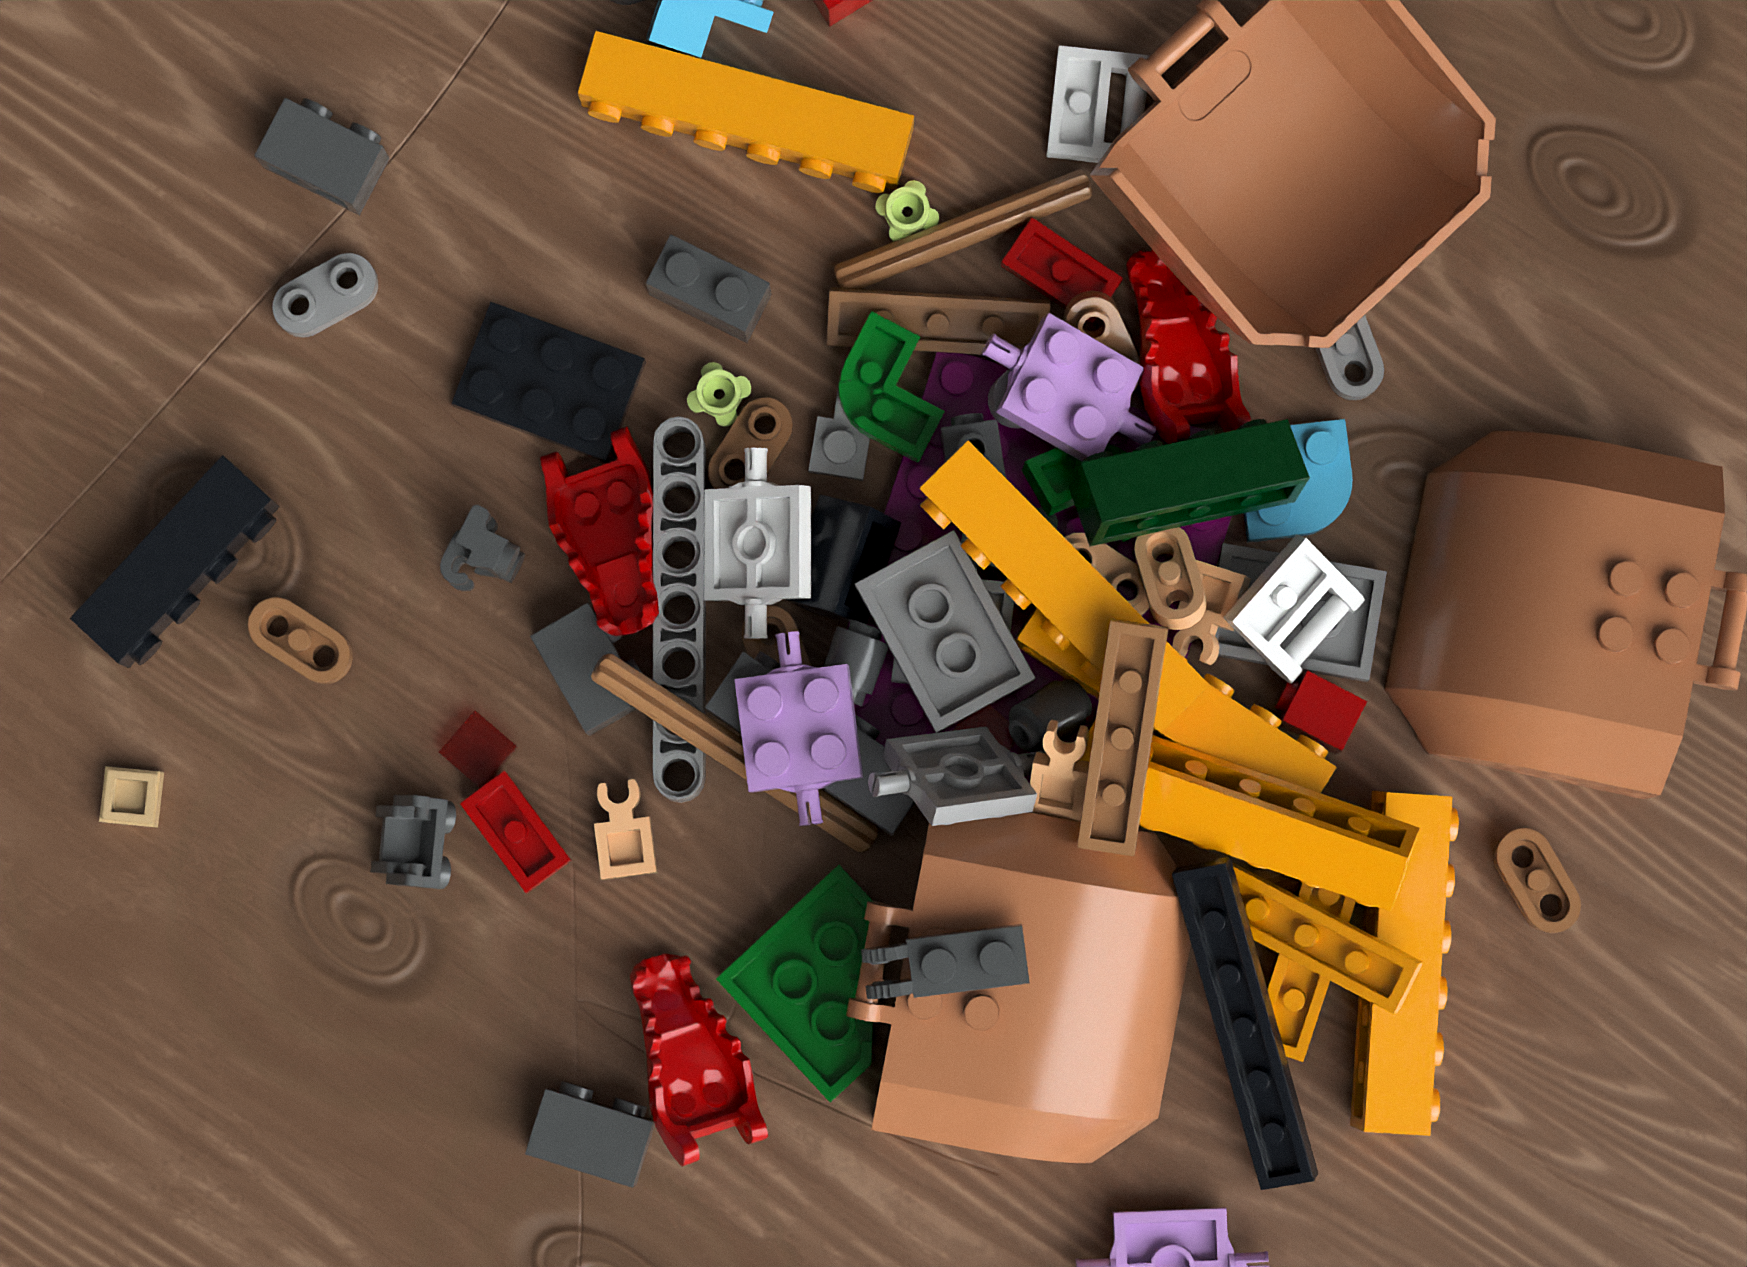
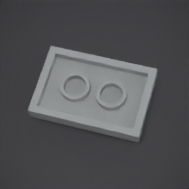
[855,530,1035,733]
[1215,543,1387,682]

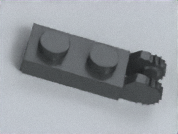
[861,924,1030,999]

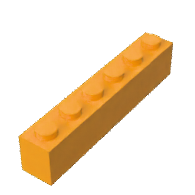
[578,31,914,193]
[919,440,1210,733]
[1014,606,1337,793]
[1079,719,1420,912]
[1350,791,1459,1136]

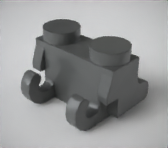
[440,505,525,591]
[370,795,456,889]

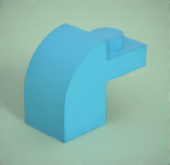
[646,0,774,58]

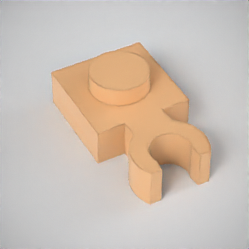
[1172,560,1251,665]
[1030,719,1089,822]
[594,779,658,880]

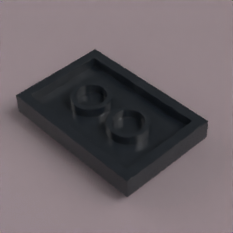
[451,302,646,463]

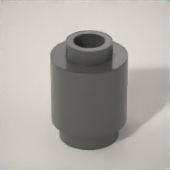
[823,619,889,706]
[1009,679,1092,752]

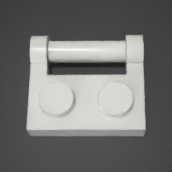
[1046,46,1149,163]
[1223,534,1365,684]

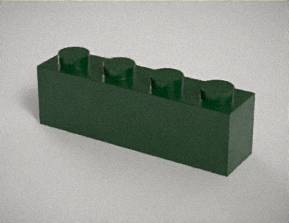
[1069,419,1310,547]

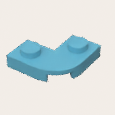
[1244,419,1353,543]

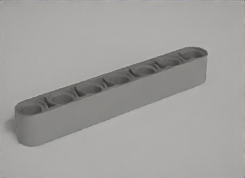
[653,416,706,803]

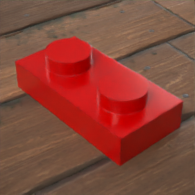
[1001,218,1123,327]
[460,770,572,894]

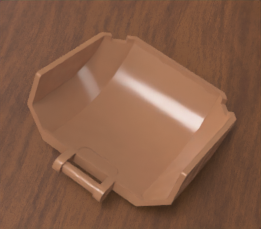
[1089,0,1496,348]
[1384,431,1747,799]
[846,812,1191,1163]

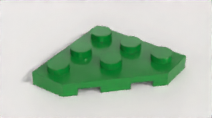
[716,865,874,1103]

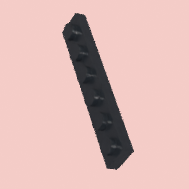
[1172,857,1318,1190]

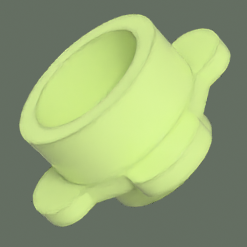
[875,180,939,242]
[687,362,751,427]

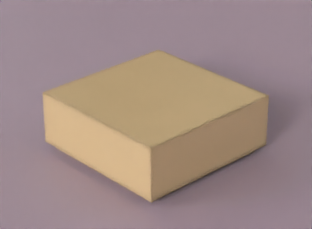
[99,766,164,828]

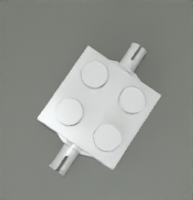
[704,448,811,639]

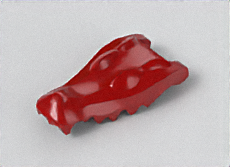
[1126,250,1251,444]
[540,426,659,636]
[629,953,768,1167]

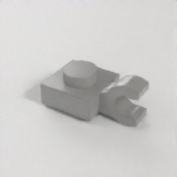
[808,392,870,481]

